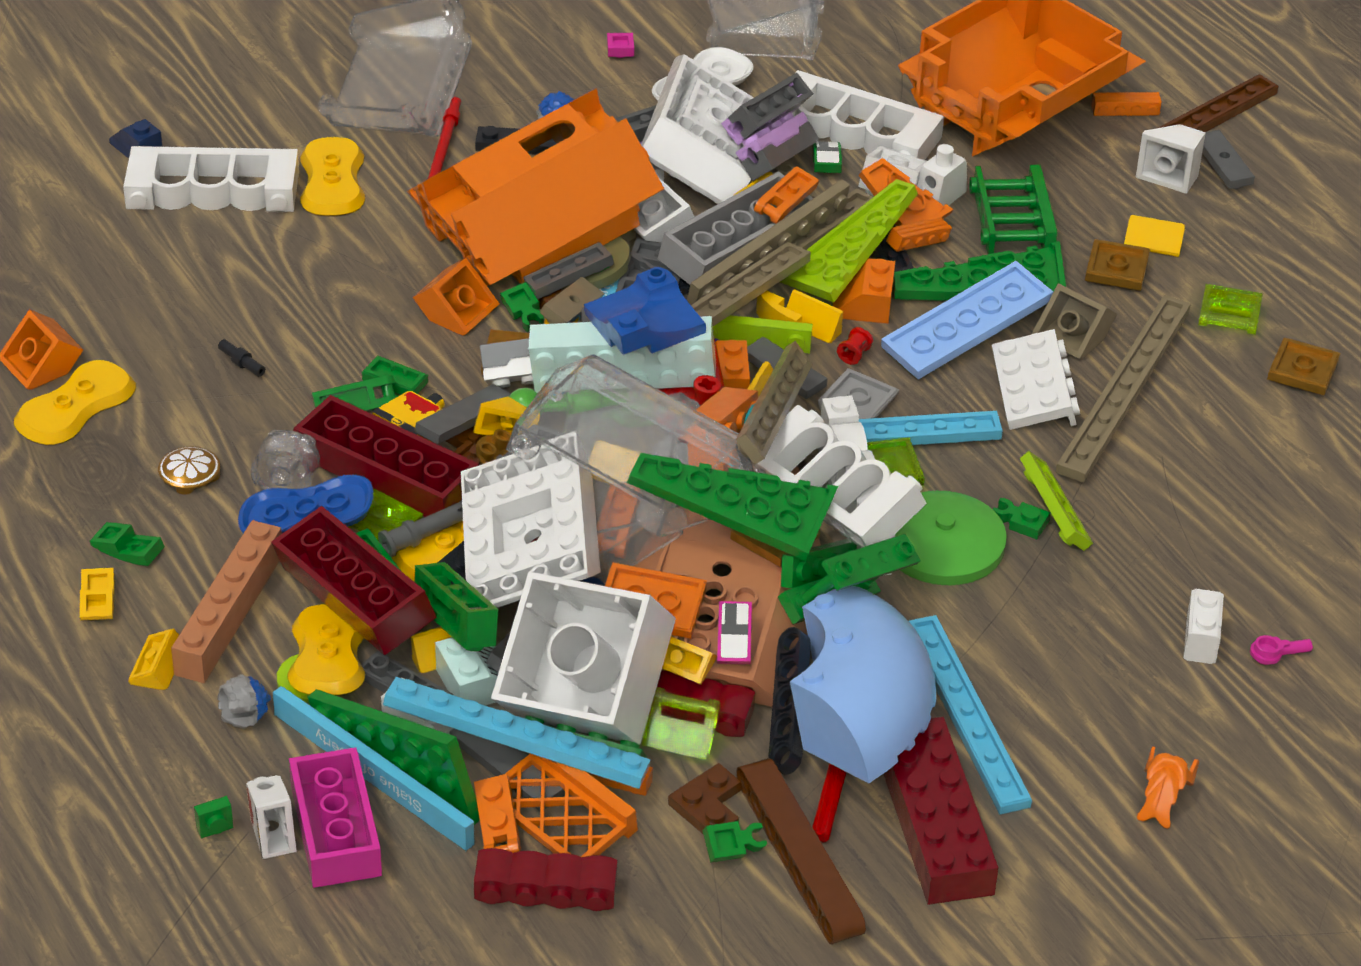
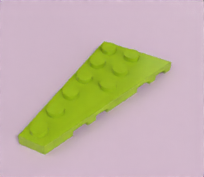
[780,179,918,302]

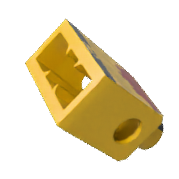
[372,391,445,442]

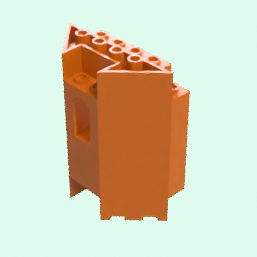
[898,0,1146,157]
[407,88,664,286]

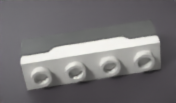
[480,338,533,388]

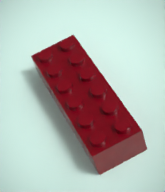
[293,395,480,517]
[271,506,437,655]
[884,717,999,905]

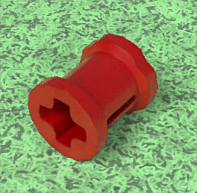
[837,327,873,365]
[691,375,721,411]

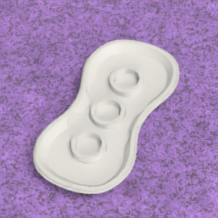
[652,47,753,101]

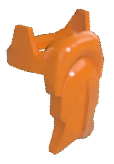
[1137,746,1199,829]

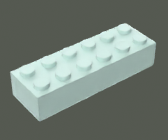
[528,316,716,394]

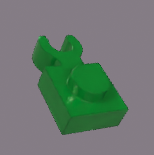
[500,282,544,332]
[993,498,1051,540]
[702,821,767,863]

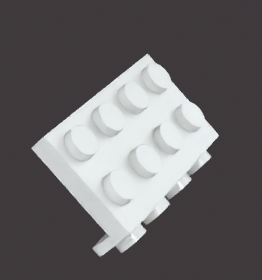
[992,329,1080,430]

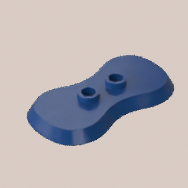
[238,475,373,534]

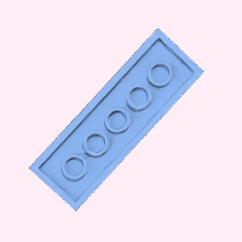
[881,261,1053,379]

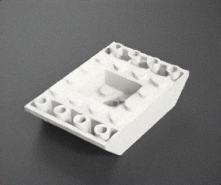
[641,54,754,204]
[461,433,601,609]

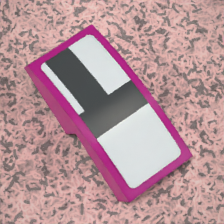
[717,601,752,664]

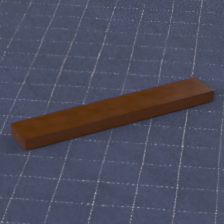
[1158,74,1279,132]

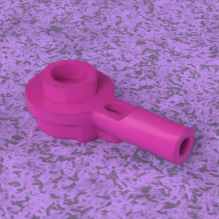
[1250,635,1313,665]

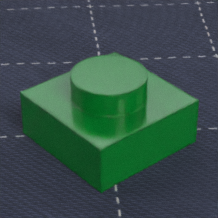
[194,796,234,839]

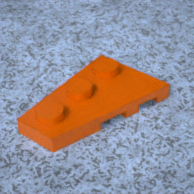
[859,158,954,226]

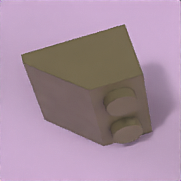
[1032,283,1117,360]

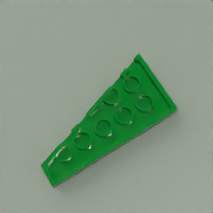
[893,241,1066,301]
[627,453,838,561]
[307,689,480,825]

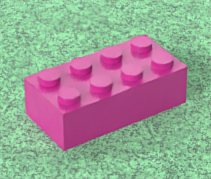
[289,747,382,888]

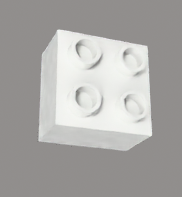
[491,572,676,744]

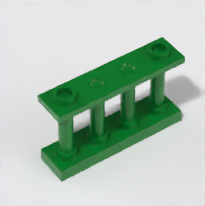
[969,165,1058,254]
[778,534,921,625]

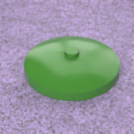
[895,490,1007,585]

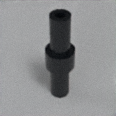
[218,339,266,377]

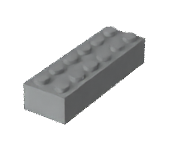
[658,171,813,285]

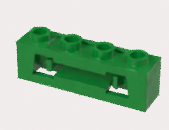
[414,562,498,651]

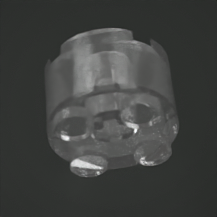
[251,430,320,490]

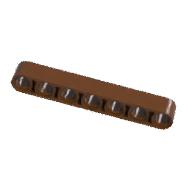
[736,758,866,944]

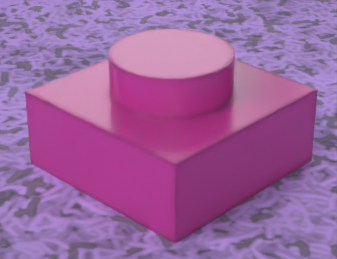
[607,33,634,58]

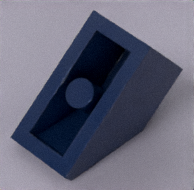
[109,119,162,158]

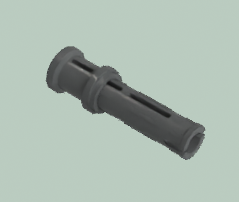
[378,500,463,557]

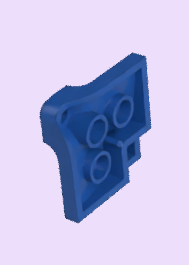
[584,267,706,355]

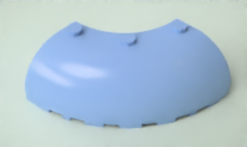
[790,586,937,783]

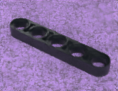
[768,627,811,775]

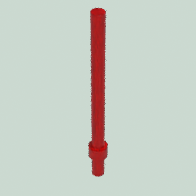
[428,97,462,179]

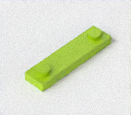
[713,315,813,354]
[1020,451,1093,551]

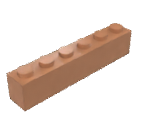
[171,520,282,683]

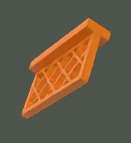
[505,753,638,857]

